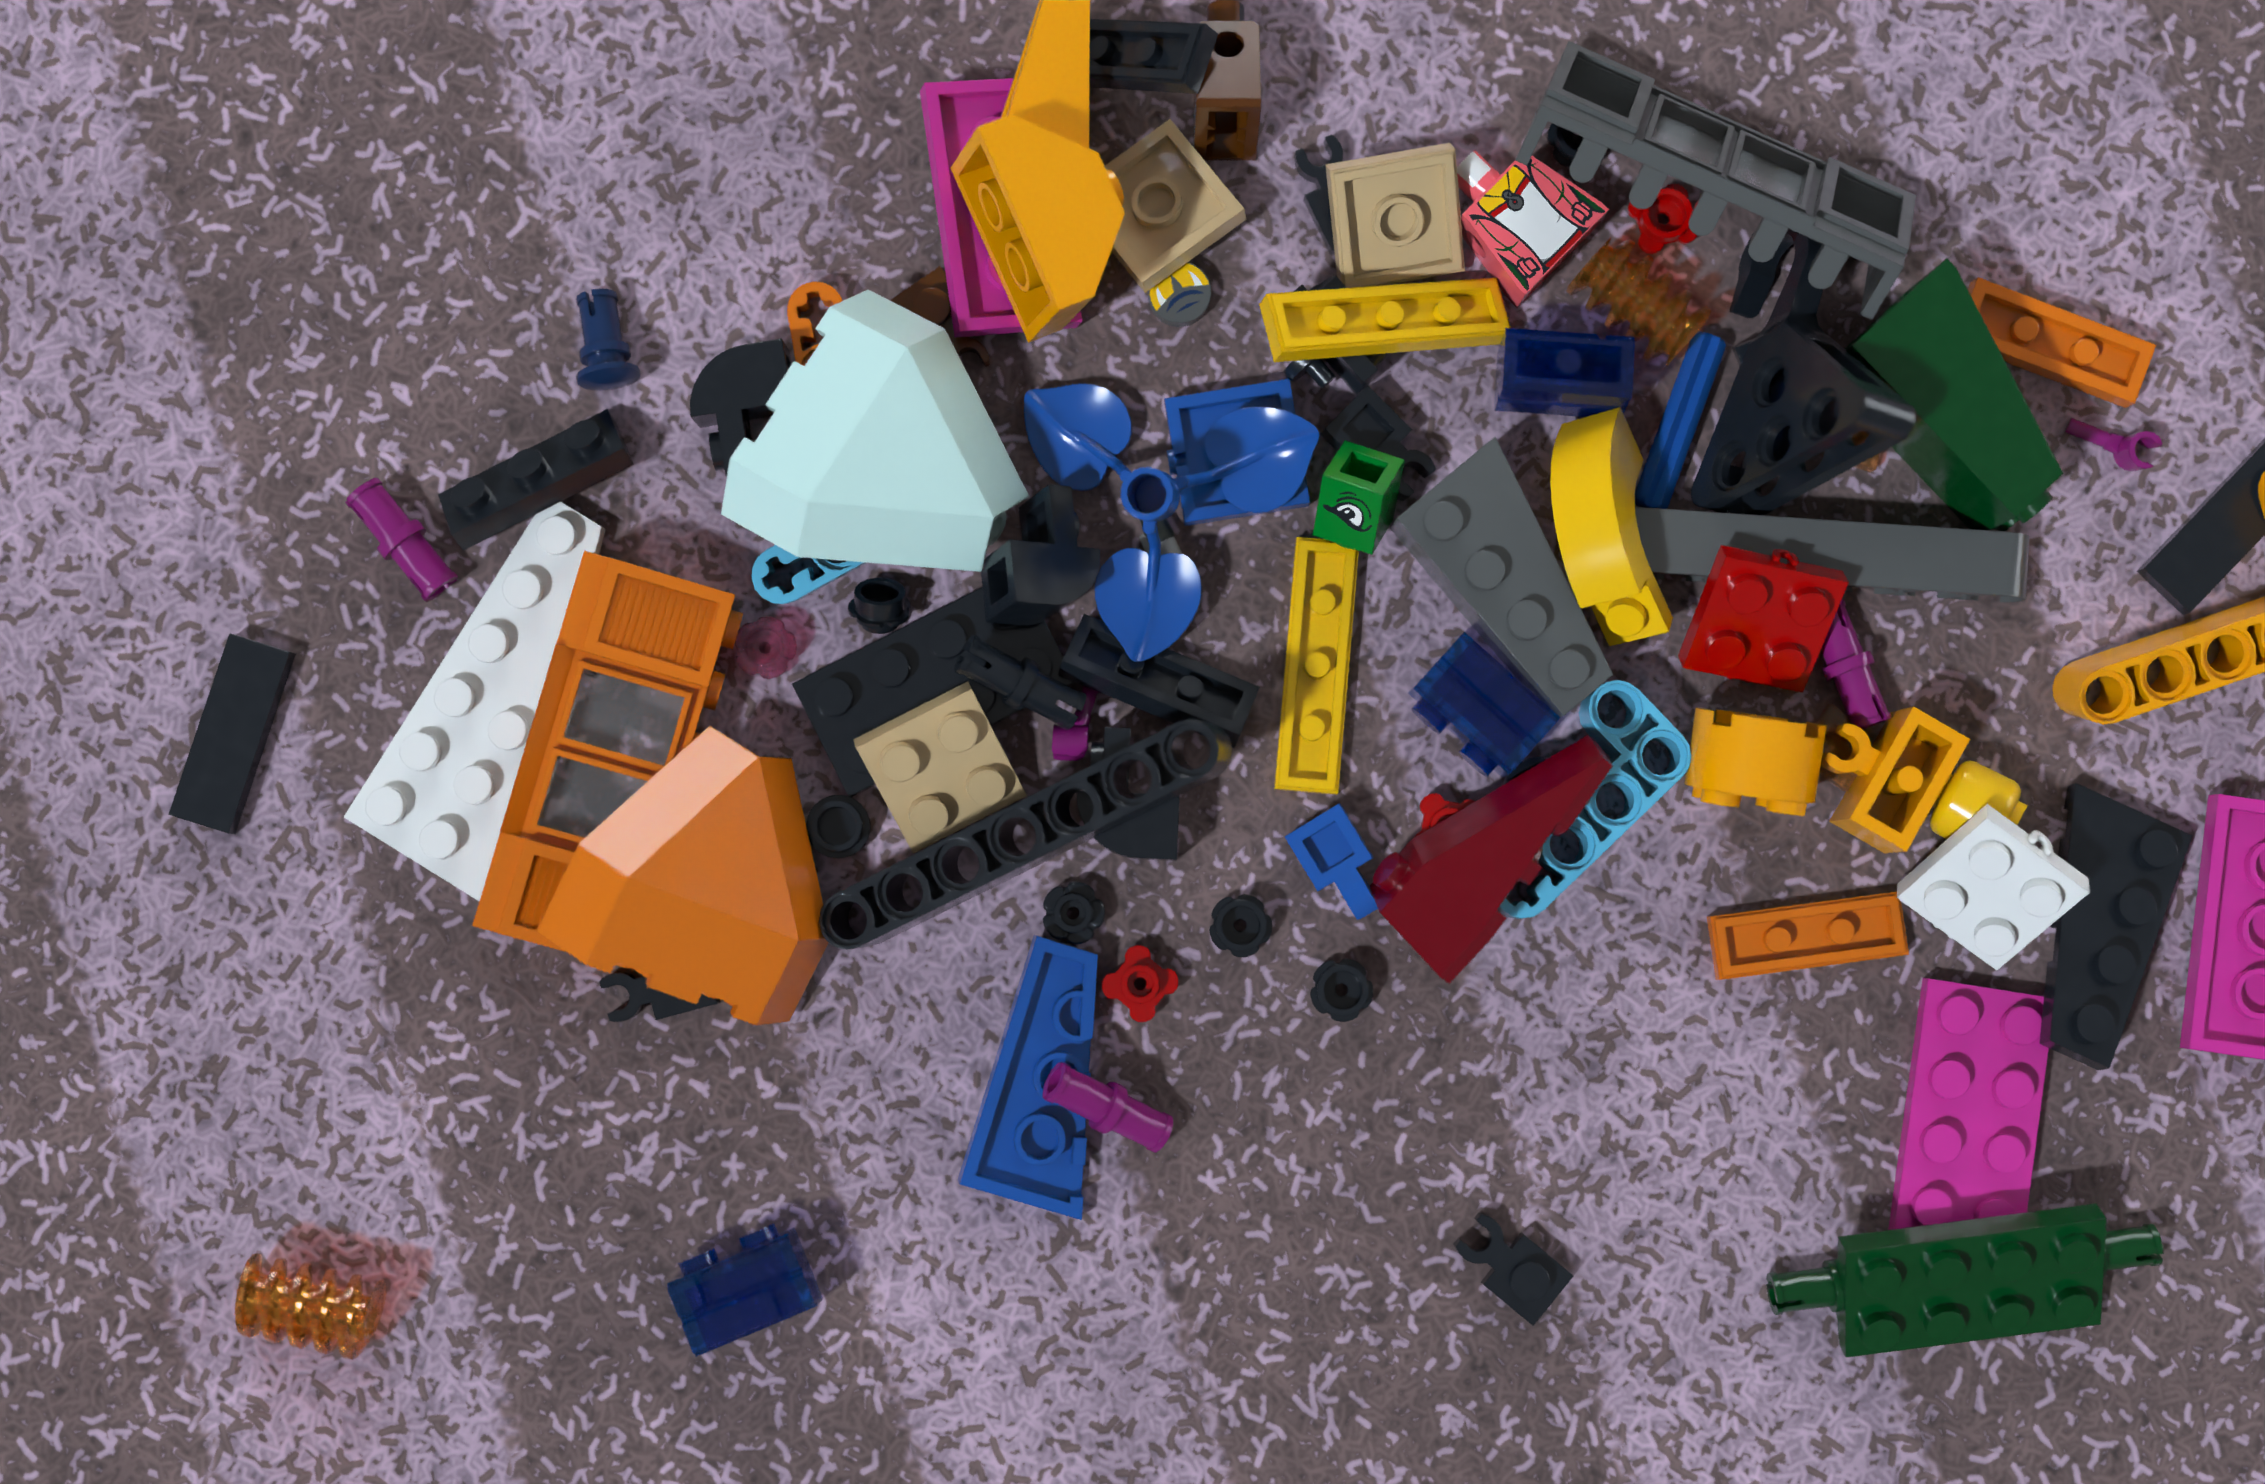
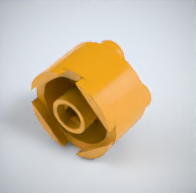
[1684,707,1827,816]

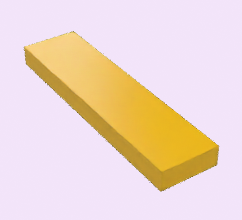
[1259,277,1512,362]
[1274,537,1359,795]

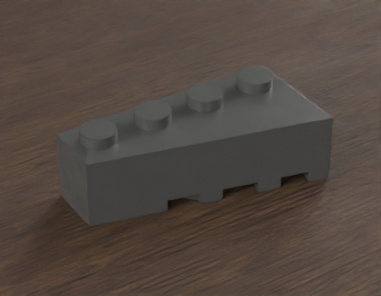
[1390,437,1613,721]

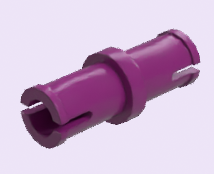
[345,478,458,602]
[1821,599,1892,729]
[1043,1062,1173,1153]

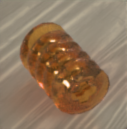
[1566,237,1712,370]
[235,1252,387,1360]

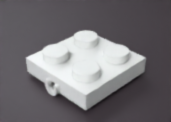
[1897,804,2090,970]

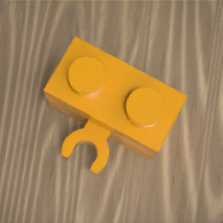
[1821,706,1970,854]

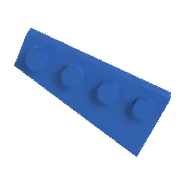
[957,935,1098,1220]

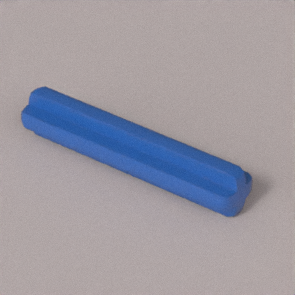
[1635,332,1726,509]

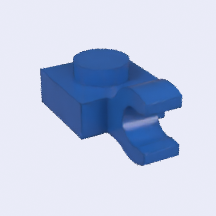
[1285,803,1378,920]

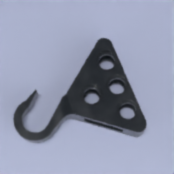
[1691,229,1915,515]

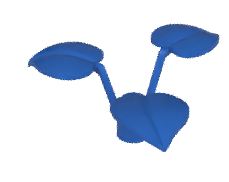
[1024,384,1320,662]

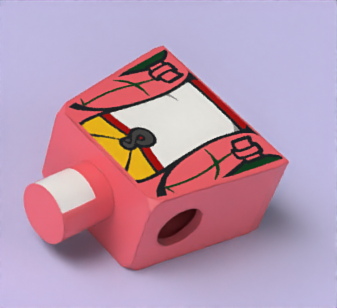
[1457,150,1609,308]

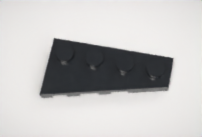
[2039,783,2193,1071]

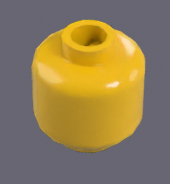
[1930,760,2028,839]

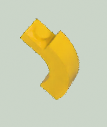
[1550,407,1673,646]

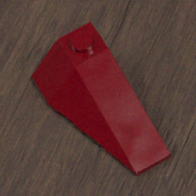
[1369,735,1613,984]

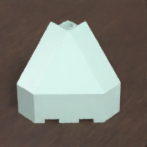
[721,290,1030,572]

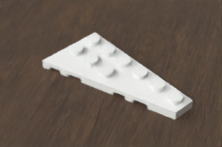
[344,502,606,901]

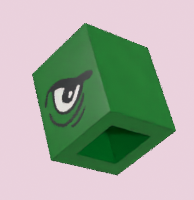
[1313,440,1405,555]

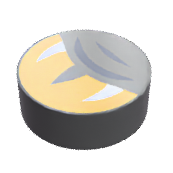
[1148,262,1211,327]

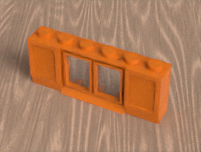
[472,550,744,968]

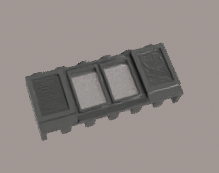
[1515,41,1916,320]

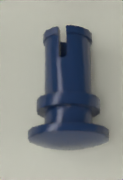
[576,289,641,391]

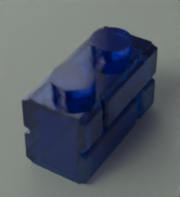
[1494,328,1635,417]
[1408,632,1560,777]
[667,1223,823,1357]

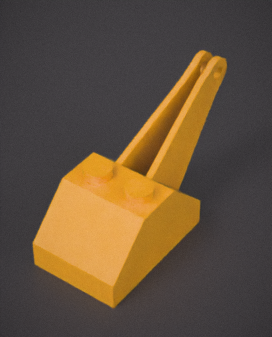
[950,0,1125,343]

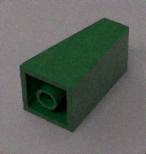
[1845,258,2063,532]

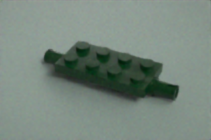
[1766,1203,2163,1358]

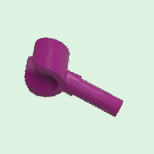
[2065,418,2162,472]
[1052,686,1098,761]

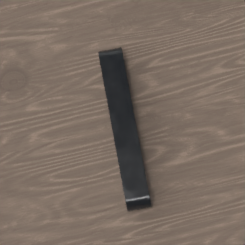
[819,720,1232,950]

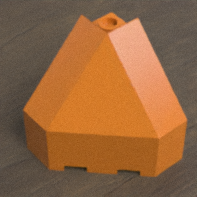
[537,726,828,1026]

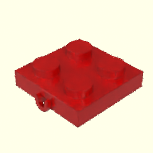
[1678,545,1849,693]

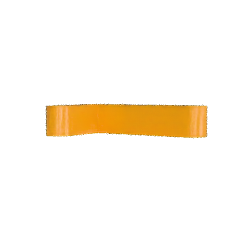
[2052,471,2265,725]

